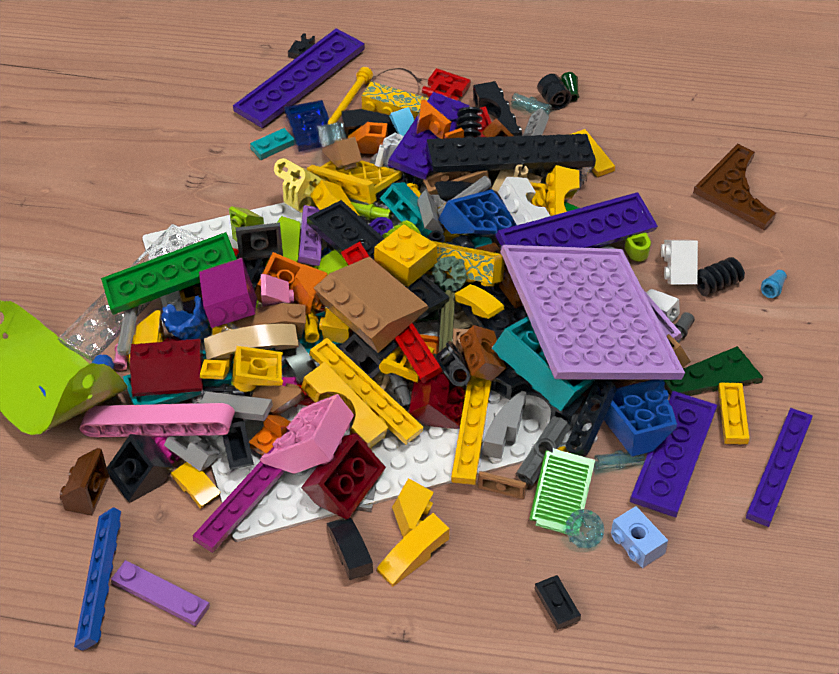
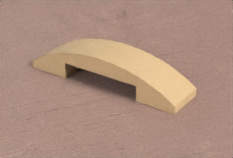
[204,324,299,360]

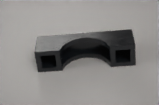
[473,81,522,136]
[491,371,586,430]

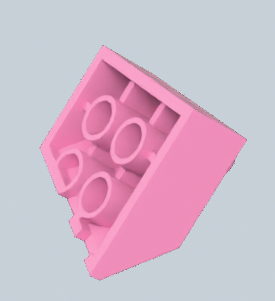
[260,394,354,474]

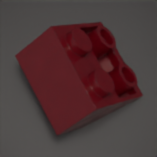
[409,372,466,429]

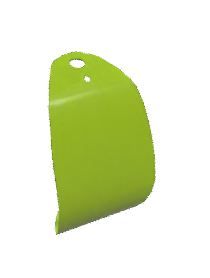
[0,300,128,435]

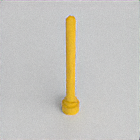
[328,67,373,127]

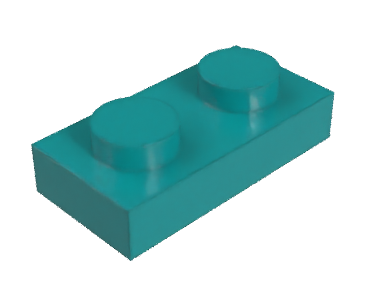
[250,128,295,160]

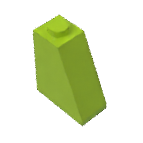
[263,216,301,267]

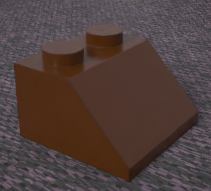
[60,448,109,516]

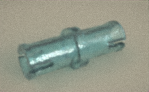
[511,93,551,115]
[594,450,645,470]

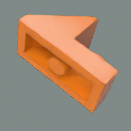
[416,99,451,139]
[249,414,291,456]

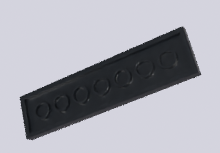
[426,134,596,173]
[307,200,450,323]

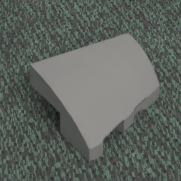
[164,436,220,471]

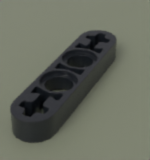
[566,379,617,457]

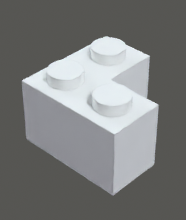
[661,240,698,284]

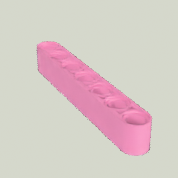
[79,403,235,437]

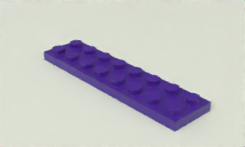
[233,28,365,128]
[495,192,658,248]

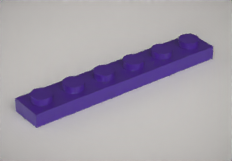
[746,408,813,527]

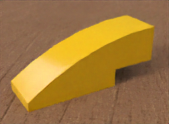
[377,513,450,586]

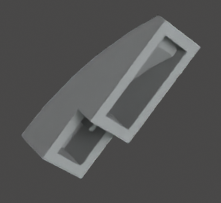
[483,391,526,459]

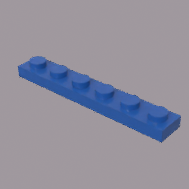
[74,507,121,651]

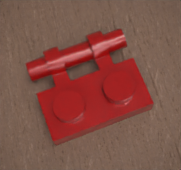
[422,68,471,101]

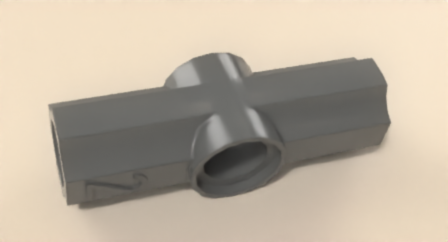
[515,416,571,485]

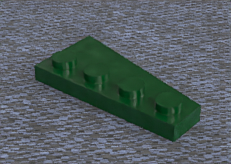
[664,346,763,396]

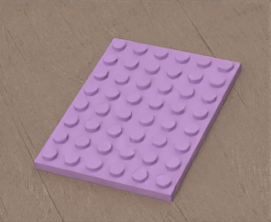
[500,245,685,380]

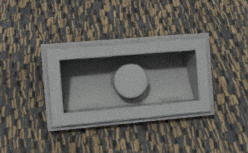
[417,190,444,233]

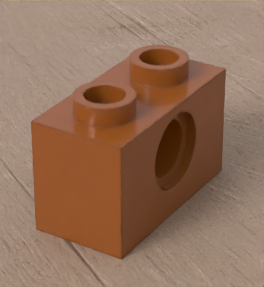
[459,325,506,381]

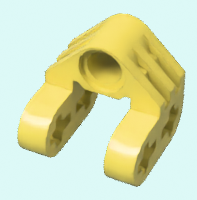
[274,158,324,213]

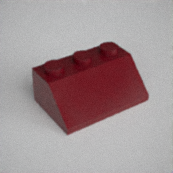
[130,339,204,397]
[301,433,386,519]

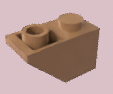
[252,383,305,415]

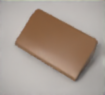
[478,471,528,499]

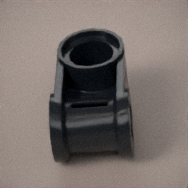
[433,341,473,386]

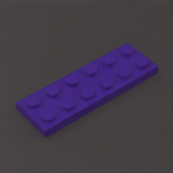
[387,92,470,180]
[630,391,717,518]

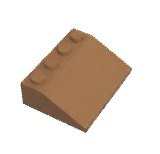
[314,257,429,353]

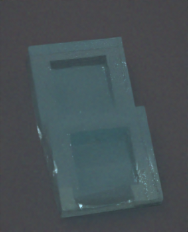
[317,122,346,147]

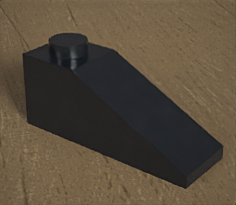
[341,109,398,139]

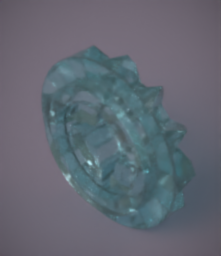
[565,509,604,549]

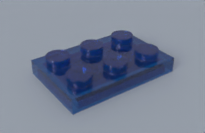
[284,100,337,152]

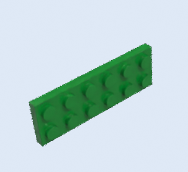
[101,232,236,315]

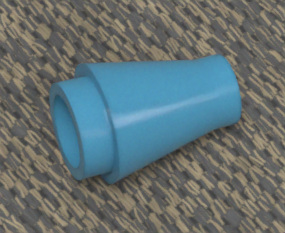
[761,270,787,298]

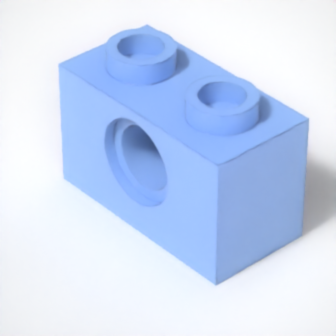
[611,506,668,568]

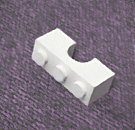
[498,177,550,225]

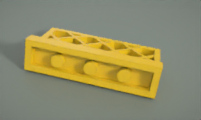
[307,160,402,204]

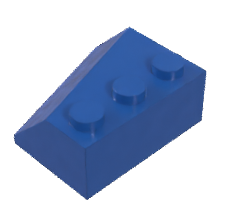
[438,189,517,235]
[600,379,677,457]

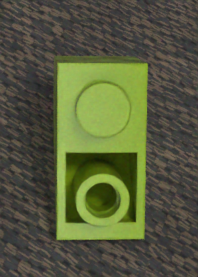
[229,206,264,242]

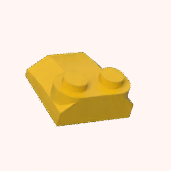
[233,346,283,392]

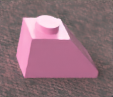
[261,274,294,307]

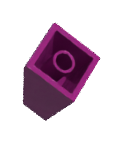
[199,258,257,328]

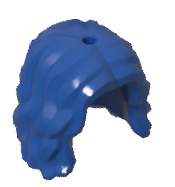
[161,296,212,343]

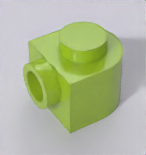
[625,233,651,261]

